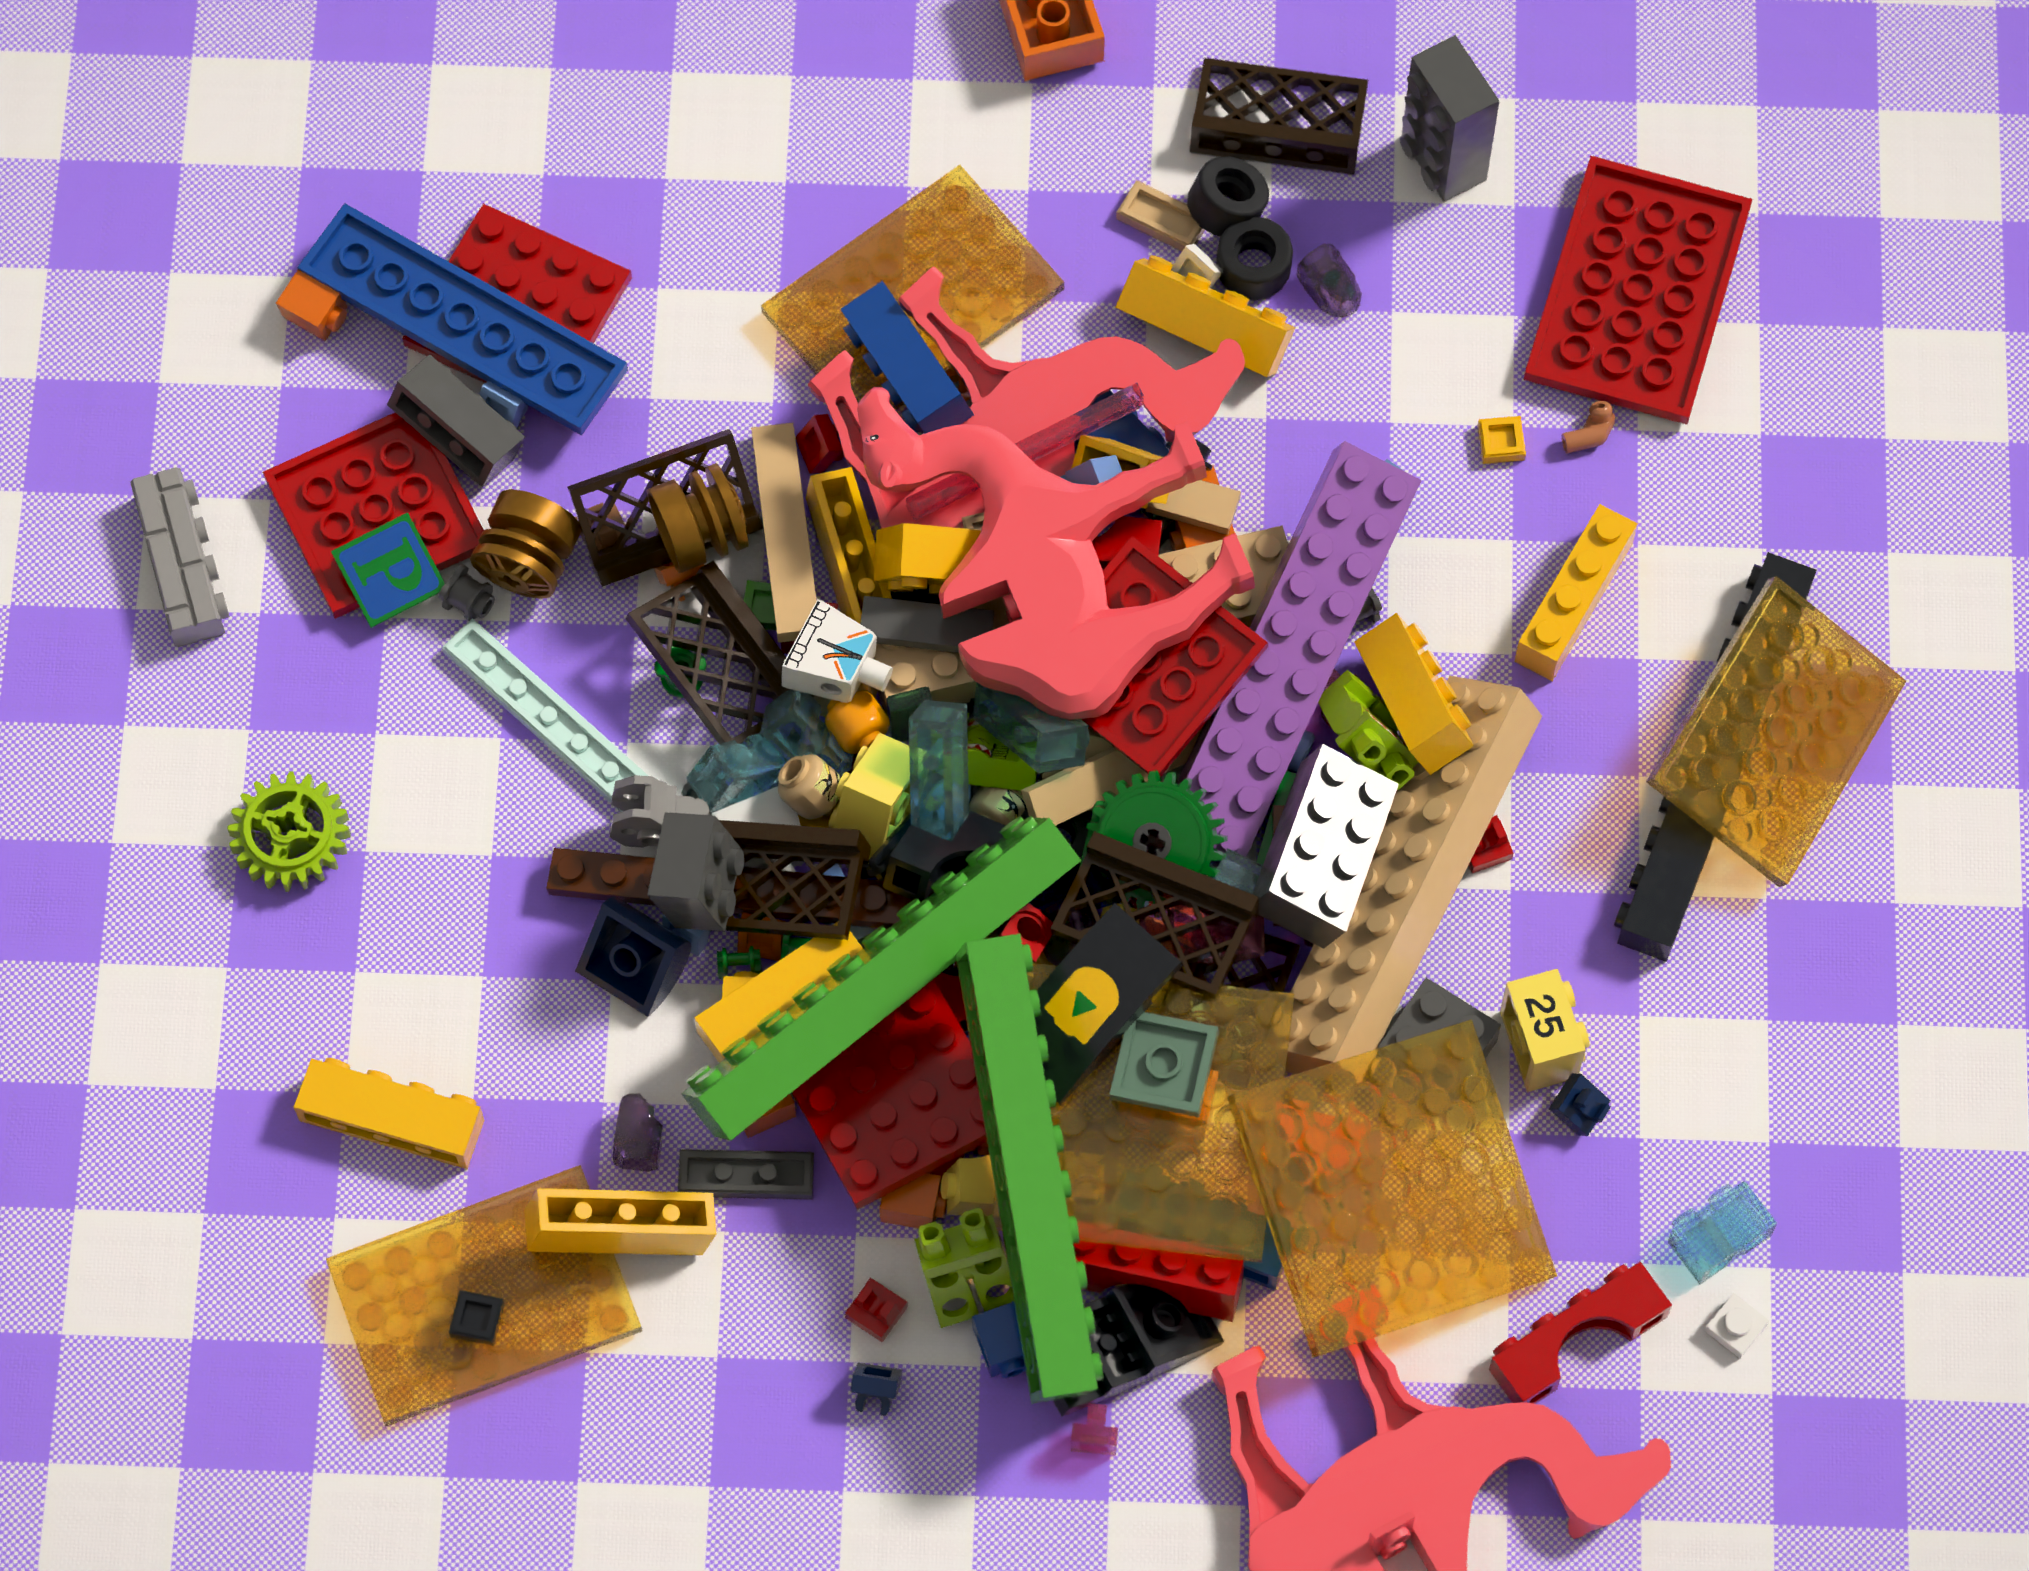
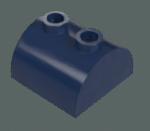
[575,896,691,1017]

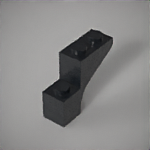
[882,811,1006,902]

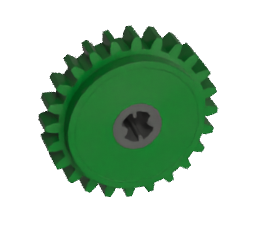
[1085,770,1228,910]

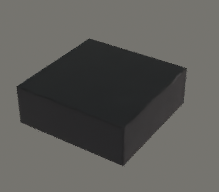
[449,1290,505,1346]

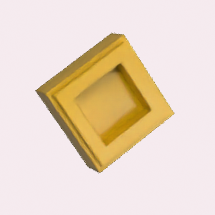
[1477,416,1526,464]

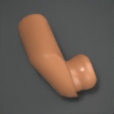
[1561,401,1615,454]

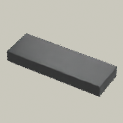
[860,596,994,653]
[678,1149,814,1199]

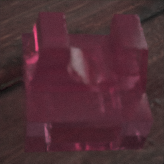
[1071,1403,1118,1456]

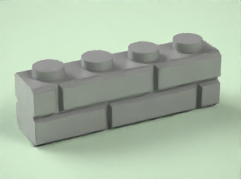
[130,467,230,647]

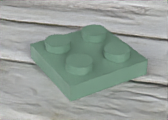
[1109,1012,1219,1117]

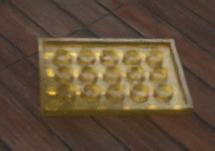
[761,164,1064,411]
[1646,576,1906,887]
[326,1165,642,1427]

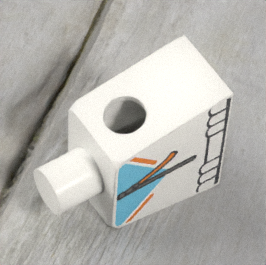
[782,599,893,703]

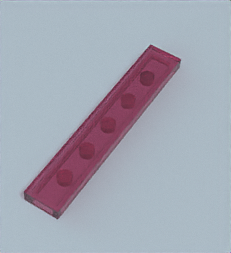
[905,383,1144,520]

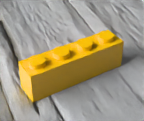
[1115,255,1296,377]
[805,467,892,624]
[1514,504,1638,682]
[1354,613,1474,775]
[694,921,863,1063]
[294,1058,485,1169]
[524,1188,717,1255]

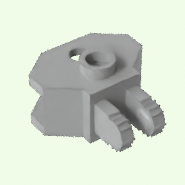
[610,775,711,848]

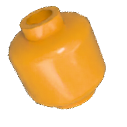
[825,690,890,754]

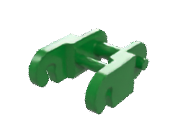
[717,946,762,979]

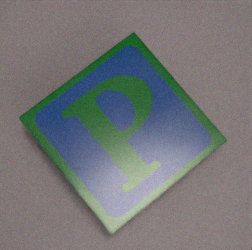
[331,512,445,628]

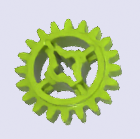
[227,771,351,892]

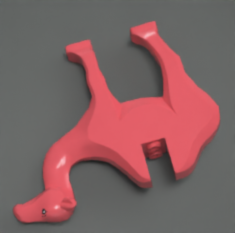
[808,266,1245,529]
[857,387,1255,720]
[1212,1285,1671,1571]

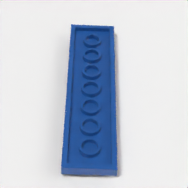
[297,203,628,436]

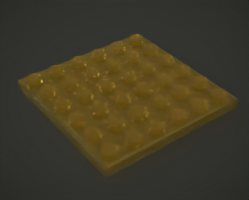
[992,963,1295,1263]
[1227,1019,1557,1358]

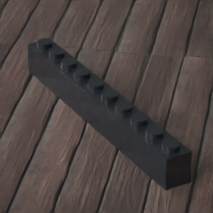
[1614,552,1817,962]

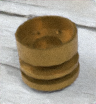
[647,463,749,573]
[470,489,581,599]

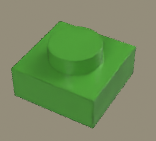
[744,580,777,631]

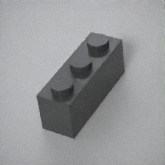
[387,354,525,487]

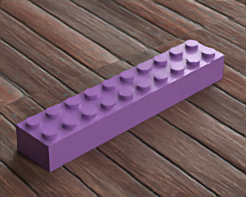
[1152,441,1422,874]

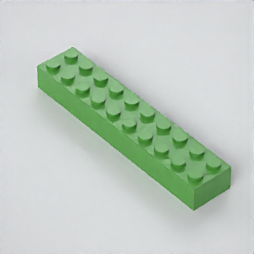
[681,816,1081,1141]
[956,934,1103,1404]

